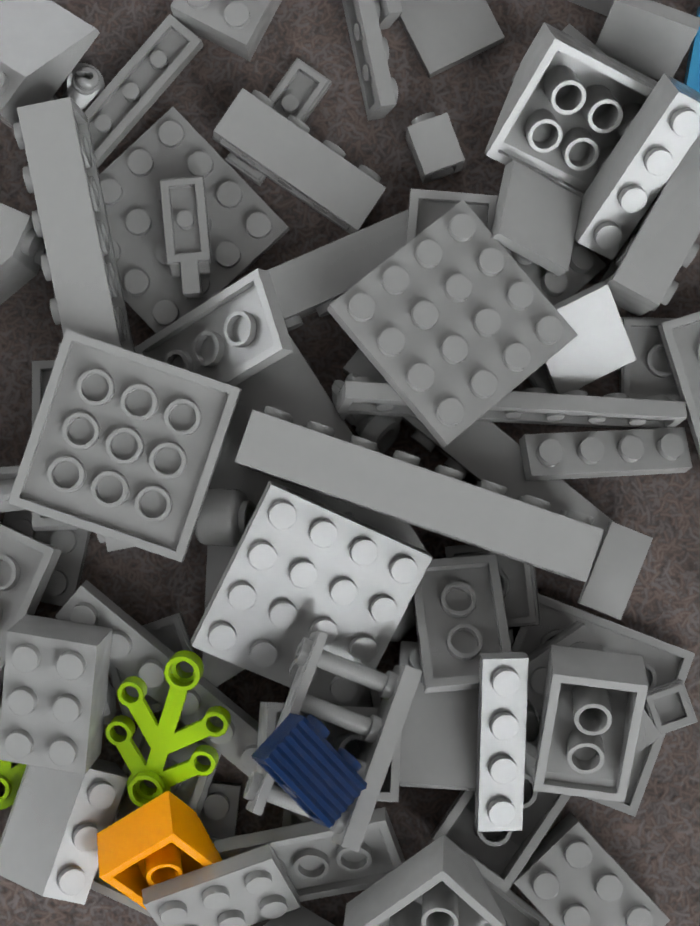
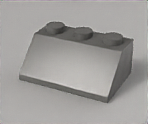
[0,758,128,905]
[343,834,506,926]

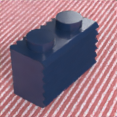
[251,713,367,828]

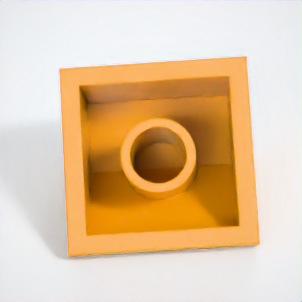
[97,790,222,910]

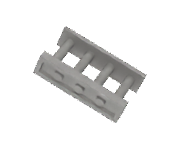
[243,631,423,853]

